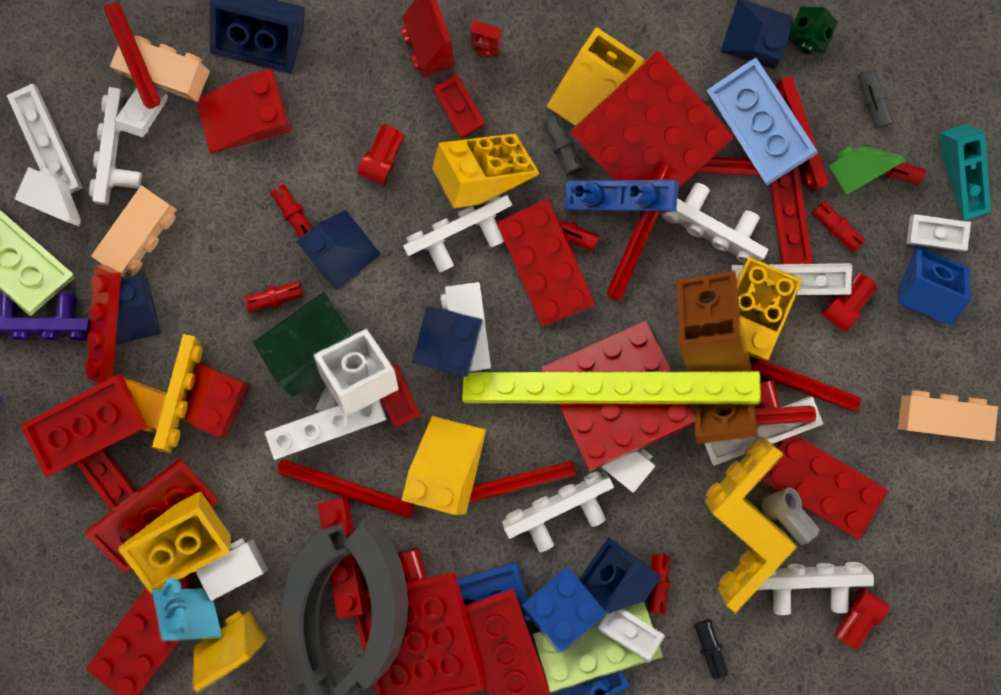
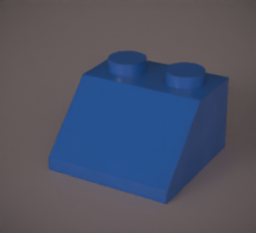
[898,246,971,325]

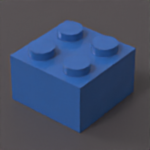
[520,567,607,653]

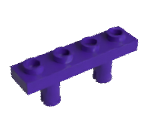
[0,292,90,340]

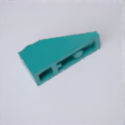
[940,124,991,221]

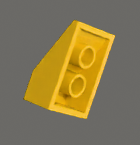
[402,416,487,515]
[118,491,231,594]
[193,610,268,693]

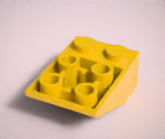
[546,27,644,126]
[432,133,539,208]
[737,257,802,361]

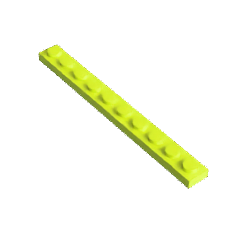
[462,372,760,404]

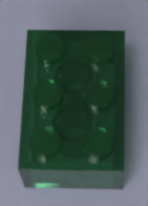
[253,292,355,397]

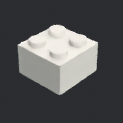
[314,329,399,416]

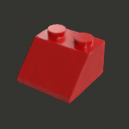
[183,362,250,437]

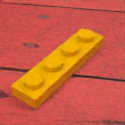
[152,334,203,454]

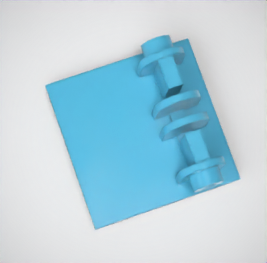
[152,578,222,641]

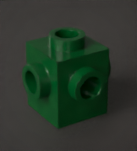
[789,6,838,55]

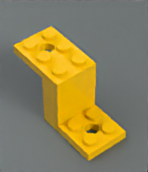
[705,437,796,613]

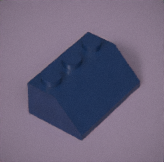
[210,0,305,74]

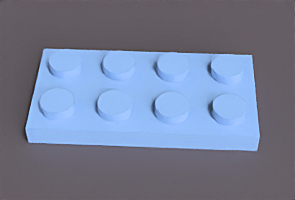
[706,57,818,185]

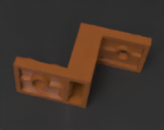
[677,271,758,444]

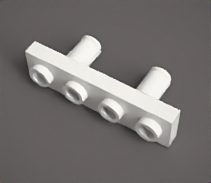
[89,87,149,206]
[659,183,769,264]
[403,195,512,273]
[265,400,387,460]
[502,471,614,552]
[757,562,874,615]

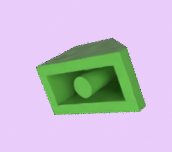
[829,146,906,195]

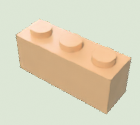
[110,35,210,102]
[91,185,177,278]
[898,390,998,441]

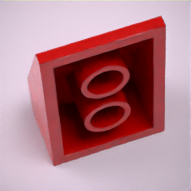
[400,0,455,77]
[196,69,292,154]

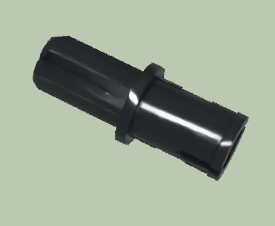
[694,619,728,680]

